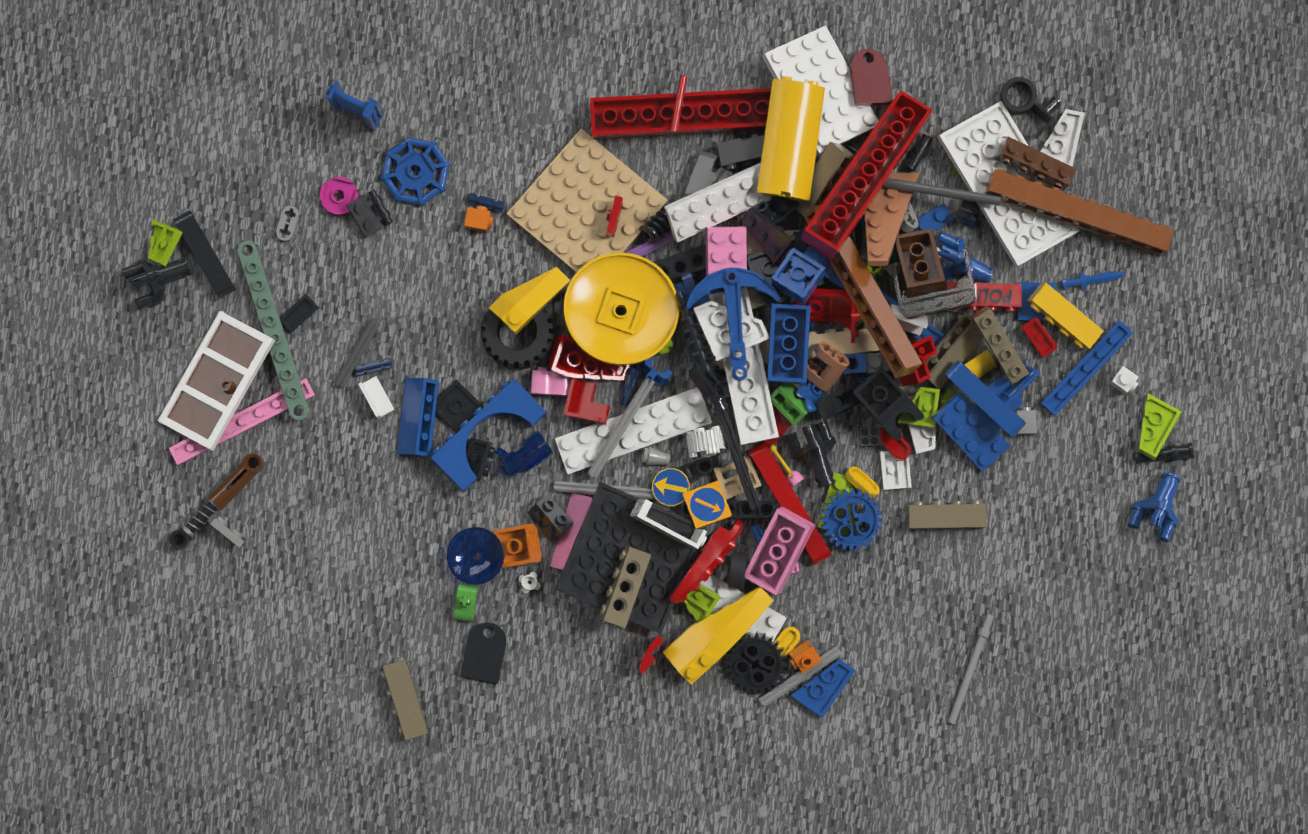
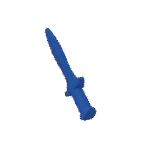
[1061,271,1125,290]

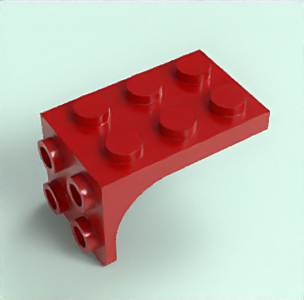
[795,289,860,343]

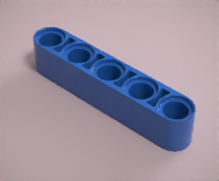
[945,360,1027,437]

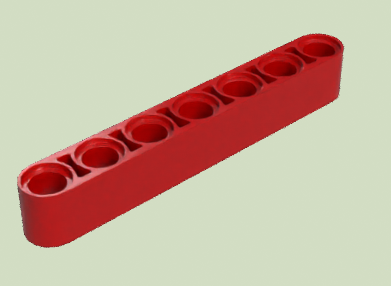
[748,442,832,565]

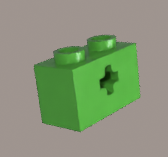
[770,384,810,426]

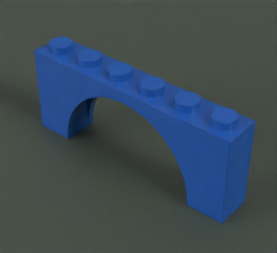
[431,379,546,493]

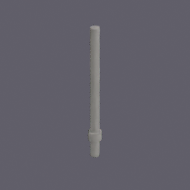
[948,613,994,725]

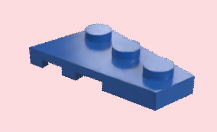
[791,659,855,718]

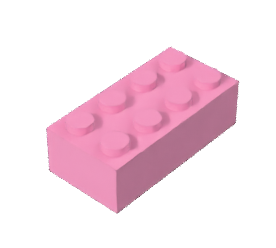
[745,507,816,595]

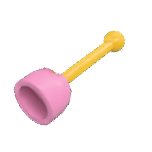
[769,445,804,487]

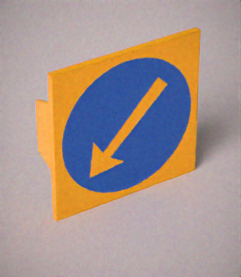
[682,481,732,529]

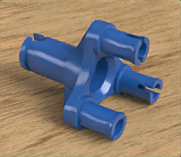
[936,231,993,283]
[1127,472,1181,542]

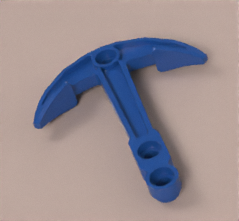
[686,268,781,381]

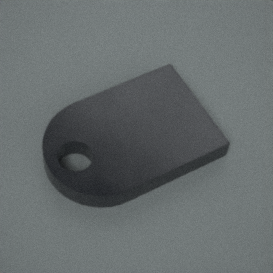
[747,251,792,305]
[460,622,507,684]

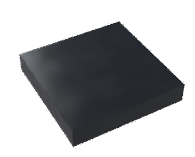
[435,379,484,433]

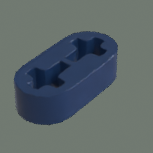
[681,271,701,308]

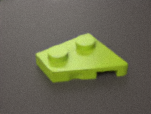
[148,220,183,267]

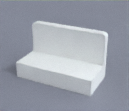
[890,304,928,335]
[359,376,395,419]

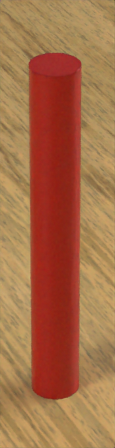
[670,75,687,133]

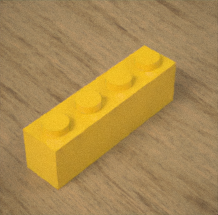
[1027,283,1104,349]

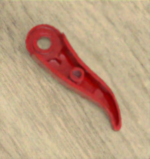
[668,519,743,604]

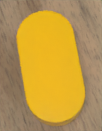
[845,466,880,498]
[770,627,800,660]

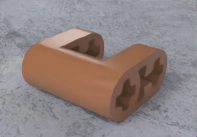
[807,341,849,391]

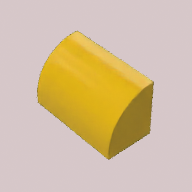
[965,350,996,379]

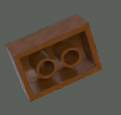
[893,229,945,297]

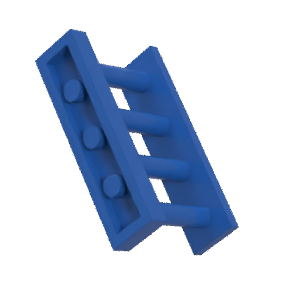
[326,81,383,132]

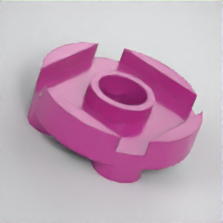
[320,177,359,215]

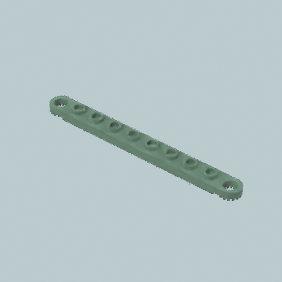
[238,241,310,421]

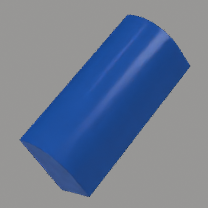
[397,378,439,457]

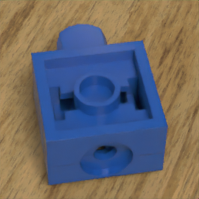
[771,246,825,305]

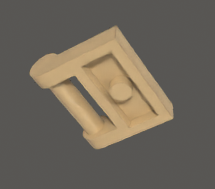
[713,454,762,500]

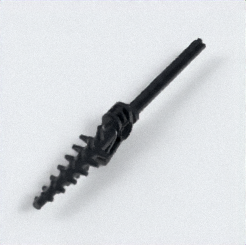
[675,291,761,510]

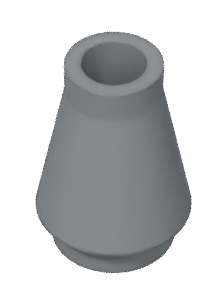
[641,447,670,465]

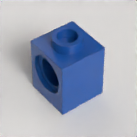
[843,353,867,376]

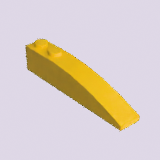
[663,587,774,685]

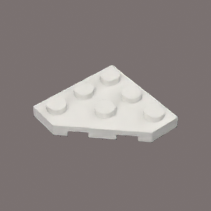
[693,301,770,362]

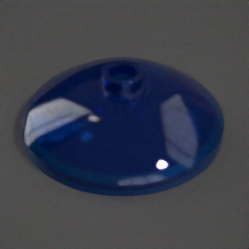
[447,527,504,585]

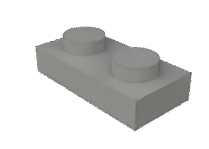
[207,515,244,548]

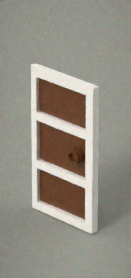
[157,311,275,451]

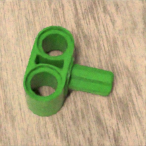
[454,583,478,622]

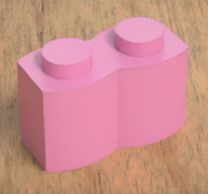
[531,367,571,397]

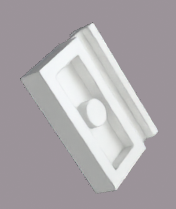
[880,451,911,490]

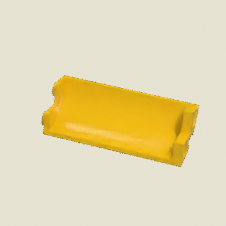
[757,76,825,201]

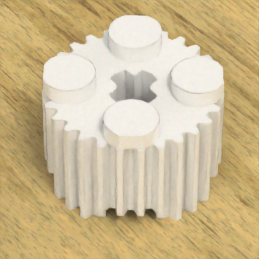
[686,426,727,459]

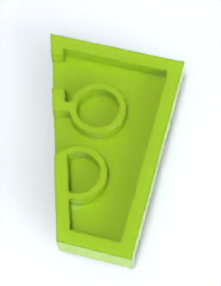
[1138,393,1182,460]

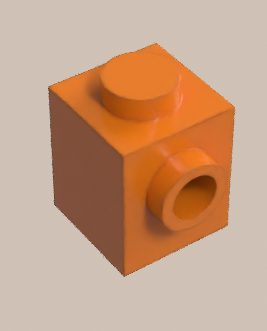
[464,206,494,232]
[789,640,822,673]

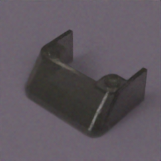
[891,248,977,319]

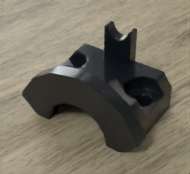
[953,200,982,228]

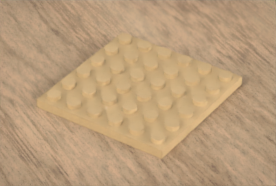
[507,129,668,273]

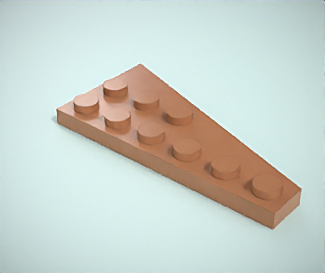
[864,173,919,266]

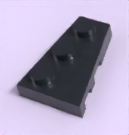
[740,207,797,264]

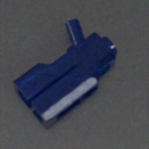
[495,431,554,477]

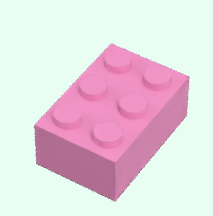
[706,226,747,280]

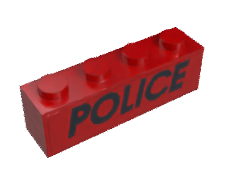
[942,282,1022,312]

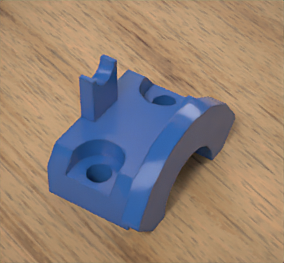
[641,357,672,386]

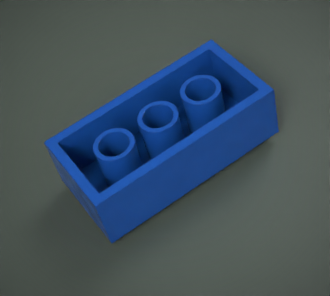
[767,304,811,385]

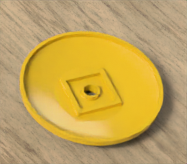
[564,253,679,365]

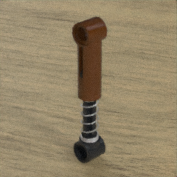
[169,453,264,550]

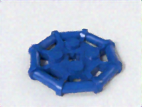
[380,136,451,207]

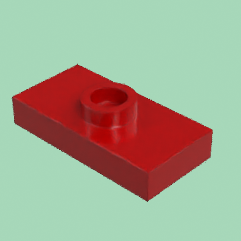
[606,195,623,238]
[1020,316,1059,358]

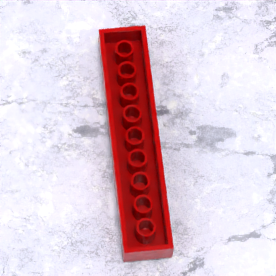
[590,88,771,139]
[800,90,932,260]

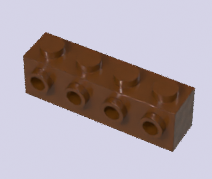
[995,136,1076,191]

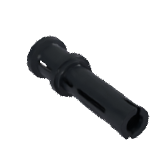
[1134,442,1194,464]

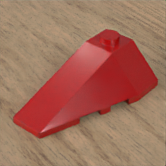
[549,335,630,381]

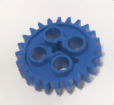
[820,488,883,551]

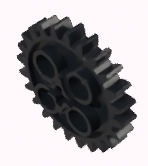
[725,631,788,695]

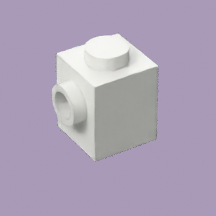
[1109,366,1138,394]

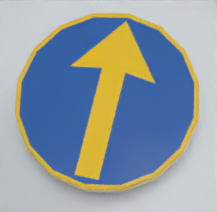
[652,468,690,506]

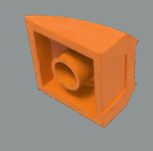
[491,524,542,569]

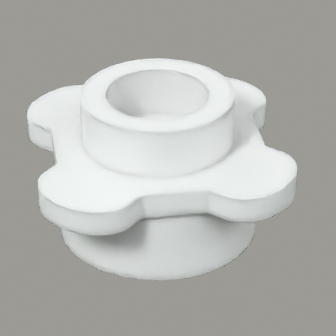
[519,572,540,593]

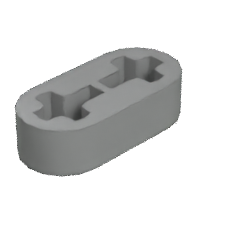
[901,202,918,233]
[276,206,300,242]

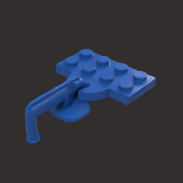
[932,365,1039,472]

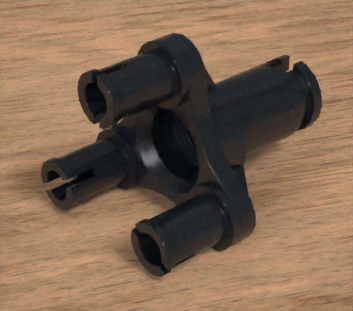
[122,257,192,310]
[785,421,837,489]

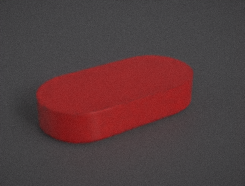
[879,428,911,461]

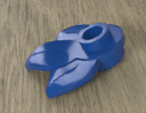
[796,382,823,415]

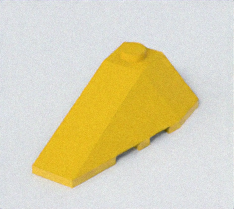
[489,267,570,335]

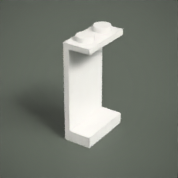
[630,499,707,549]

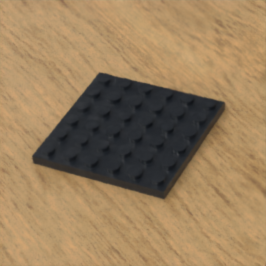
[555,482,705,634]

